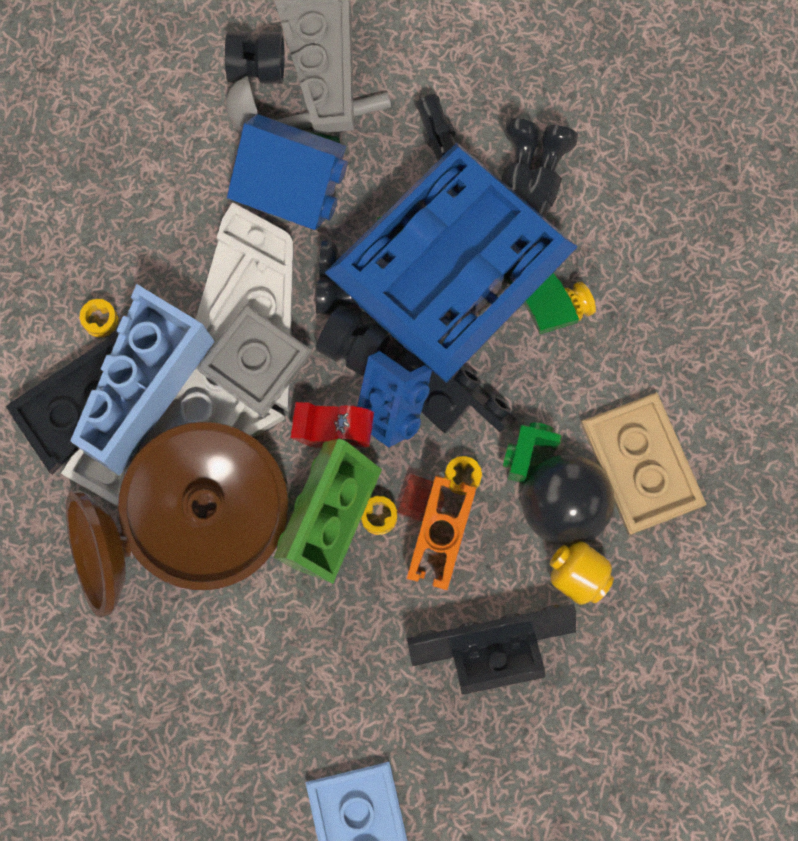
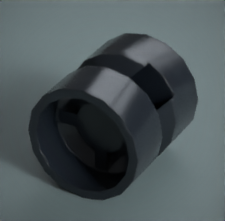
[225,31,285,84]
[316,305,391,377]

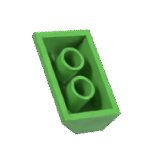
[273,438,382,584]

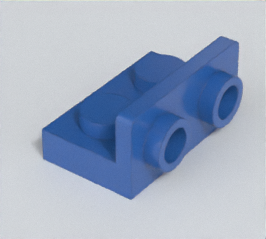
[357,351,432,448]

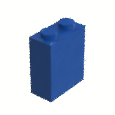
[227,114,348,230]

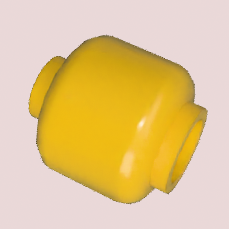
[549,542,614,605]

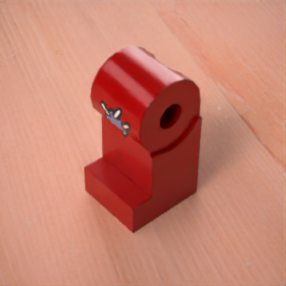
[290,402,374,448]

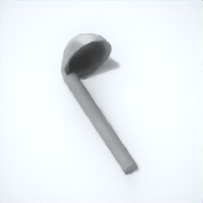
[226,76,391,134]

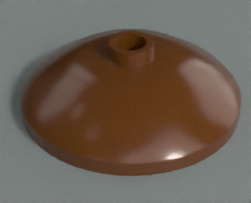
[66,490,131,618]

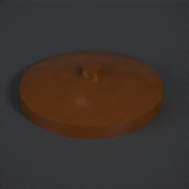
[118,422,288,590]

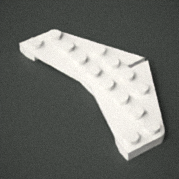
[61,202,294,507]

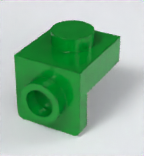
[502,422,562,483]

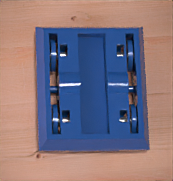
[325,143,578,383]

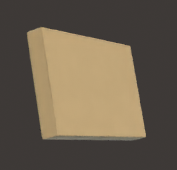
[581,392,707,536]

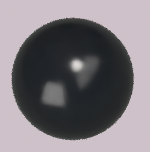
[521,454,615,547]

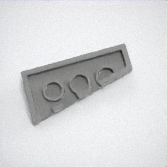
[274,0,354,134]

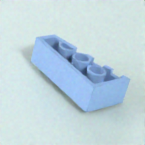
[70,284,215,476]

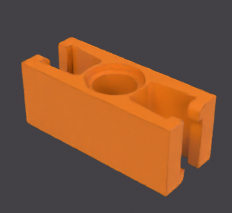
[406,475,477,590]

